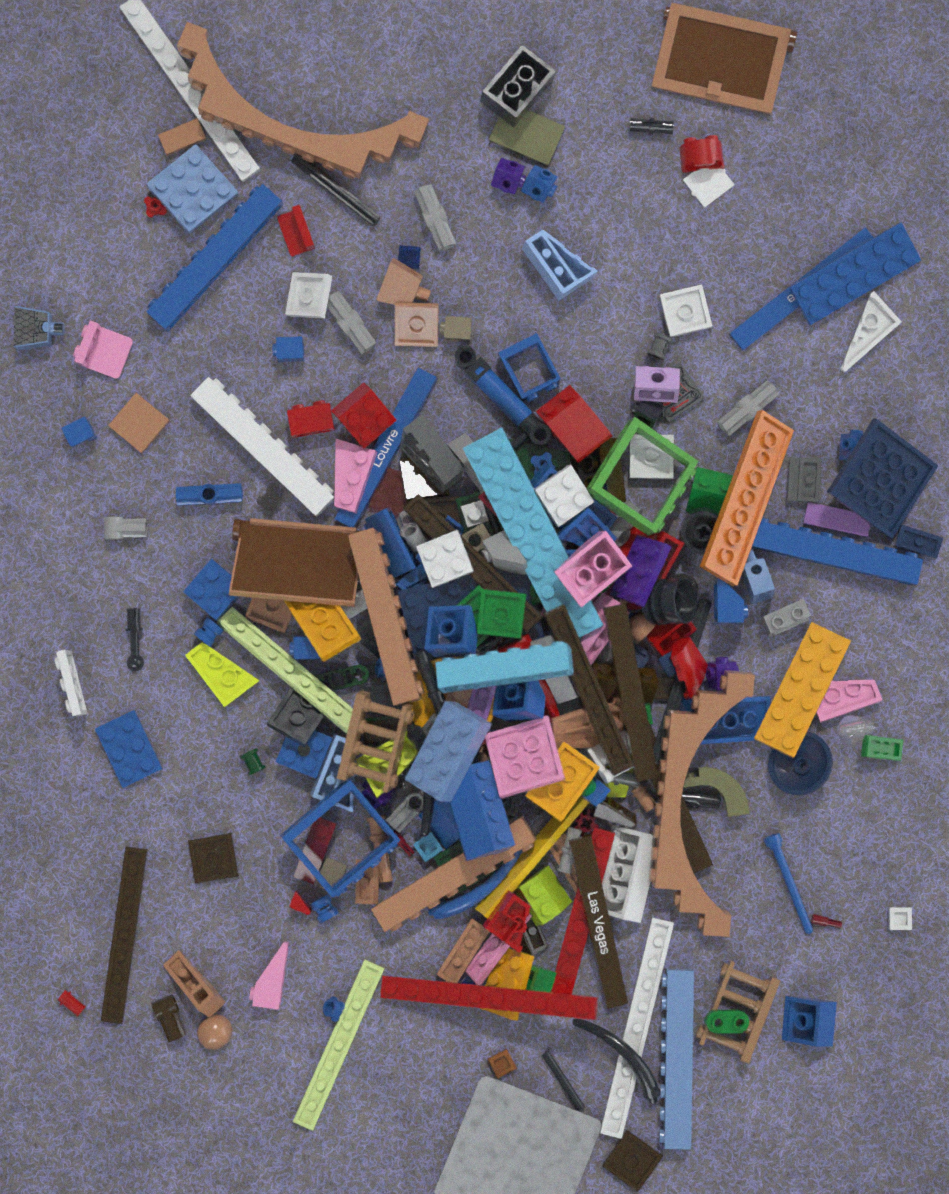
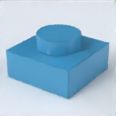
[413,832,444,862]

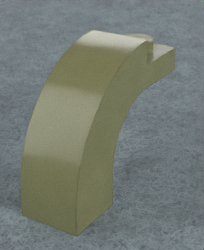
[683,767,750,817]

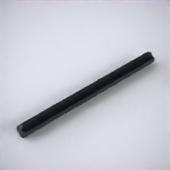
[653,599,712,765]

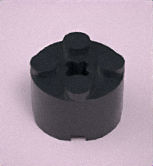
[681,507,719,555]

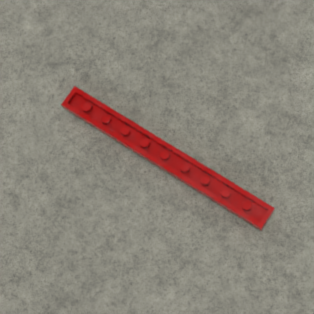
[380,975,598,1020]

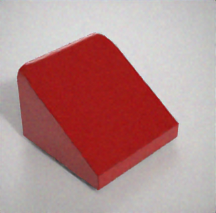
[289,890,312,915]

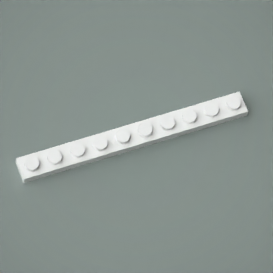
[120,0,260,182]
[600,917,674,1139]

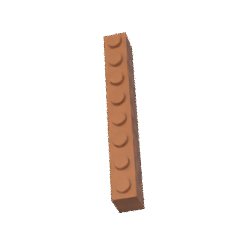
[348,528,424,707]
[371,816,536,932]

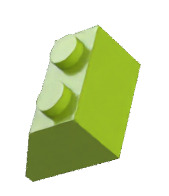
[514,865,572,926]

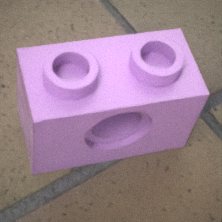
[634,366,680,403]

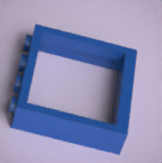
[280,779,401,898]

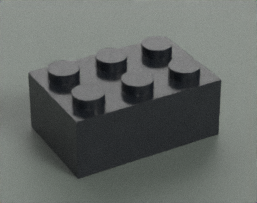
[480,45,556,127]

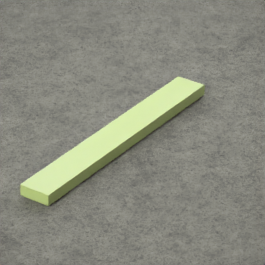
[217,607,353,734]
[293,959,385,1131]

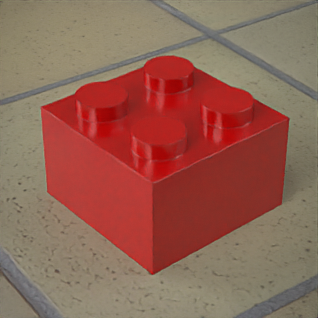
[331,382,396,448]

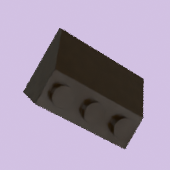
[571,438,626,506]

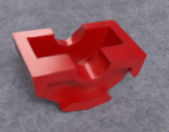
[679,135,725,173]

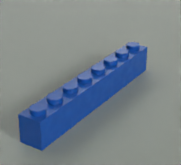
[146,184,284,332]
[751,518,923,586]

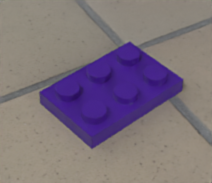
[610,535,671,607]

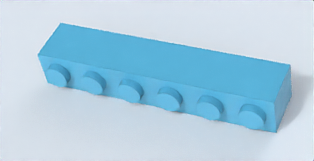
[436,642,574,693]

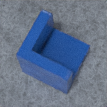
[61,416,97,447]

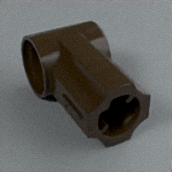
[151,994,187,1042]

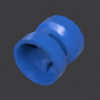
[194,617,224,647]
[309,894,339,924]

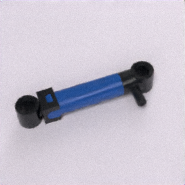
[455,345,551,450]

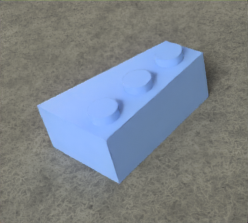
[521,230,598,301]
[310,734,356,812]

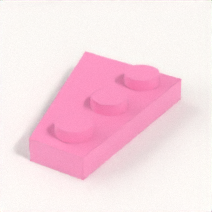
[334,439,378,513]
[816,680,882,723]

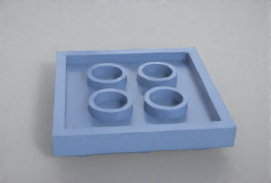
[146,144,238,234]

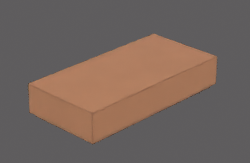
[158,118,206,156]

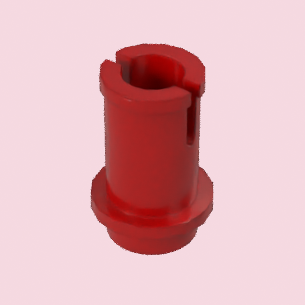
[57,990,86,1017]

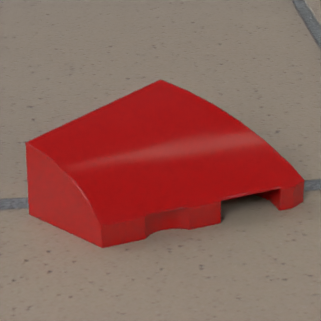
[671,637,708,700]
[483,890,531,953]

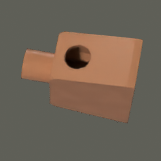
[376,258,431,305]

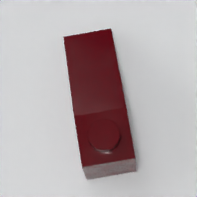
[293,817,338,885]

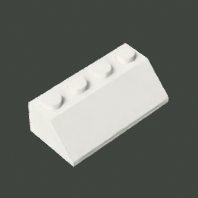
[602,825,656,923]

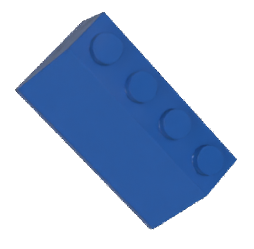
[449,761,515,861]

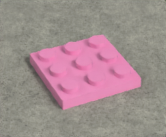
[485,716,565,798]

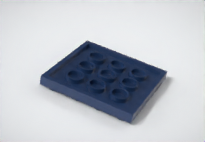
[827,418,938,539]

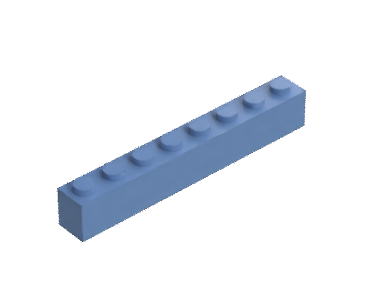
[659,968,694,1150]

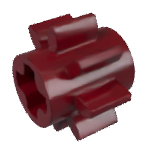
[573,809,599,836]

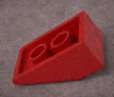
[536,385,613,463]

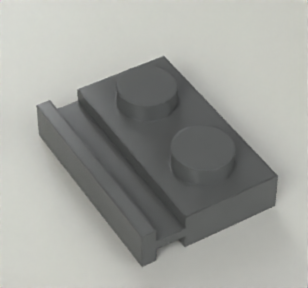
[787,457,822,503]

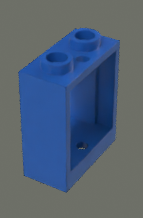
[498,333,561,402]

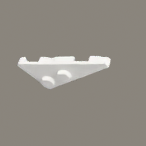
[841,291,901,373]

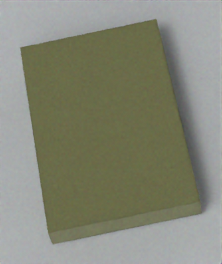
[489,110,565,167]

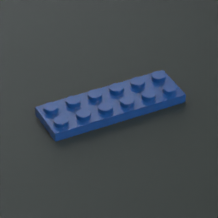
[788,222,921,325]

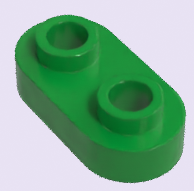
[704,1010,749,1033]

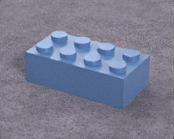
[405,701,492,802]

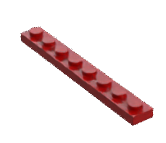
[551,827,615,994]

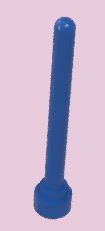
[763,833,813,934]

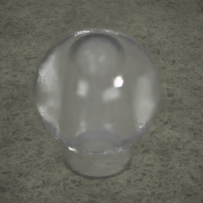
[837,715,874,745]

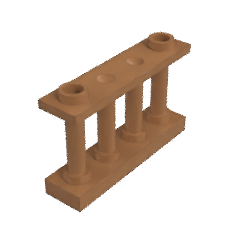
[337,691,414,793]
[696,959,780,1064]

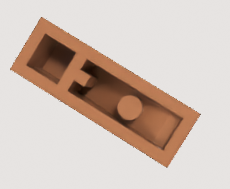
[163,950,226,1017]

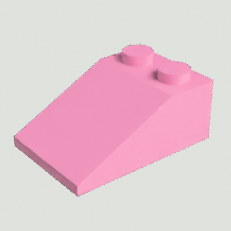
[554,531,632,607]

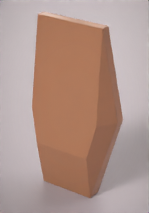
[552,705,624,749]

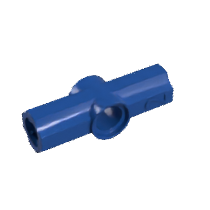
[176,483,243,506]

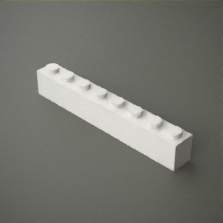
[190,377,334,517]

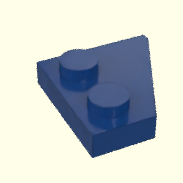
[557,507,617,546]

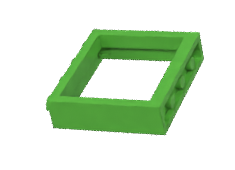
[586,417,698,536]

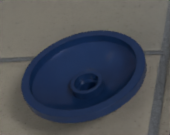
[768,732,833,796]

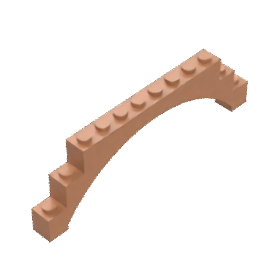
[177,22,429,179]
[649,670,755,937]

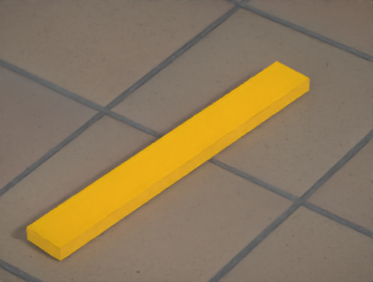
[475,795,589,919]

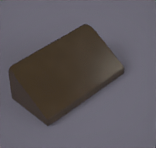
[521,918,549,955]

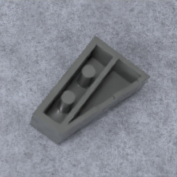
[400,414,464,493]

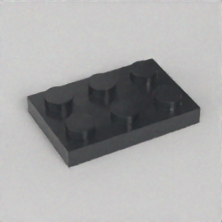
[267,686,339,748]

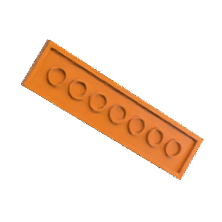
[700,410,794,586]

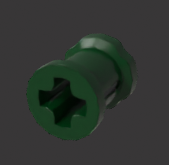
[239,748,266,776]

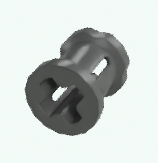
[647,332,673,360]

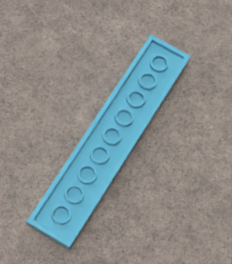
[463,428,604,637]

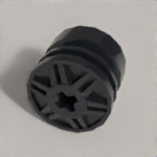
[641,578,697,625]

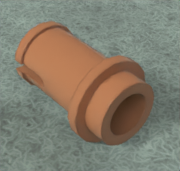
[631,783,656,812]

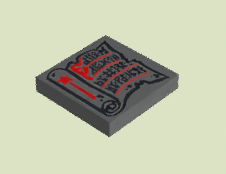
[656,362,704,422]

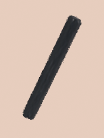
[291,154,380,226]

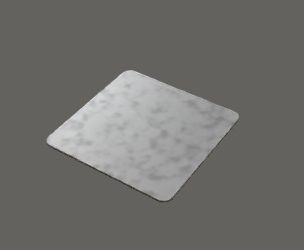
[435,1076,601,1194]

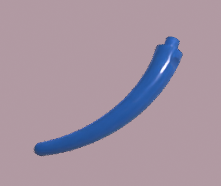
[428,849,522,920]

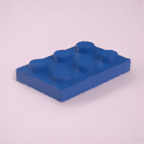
[95,710,163,788]

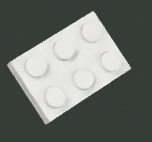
[54,650,88,716]

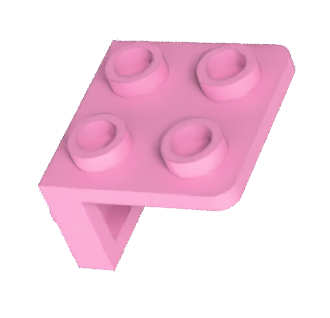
[73,321,133,379]

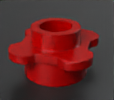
[144,196,167,217]

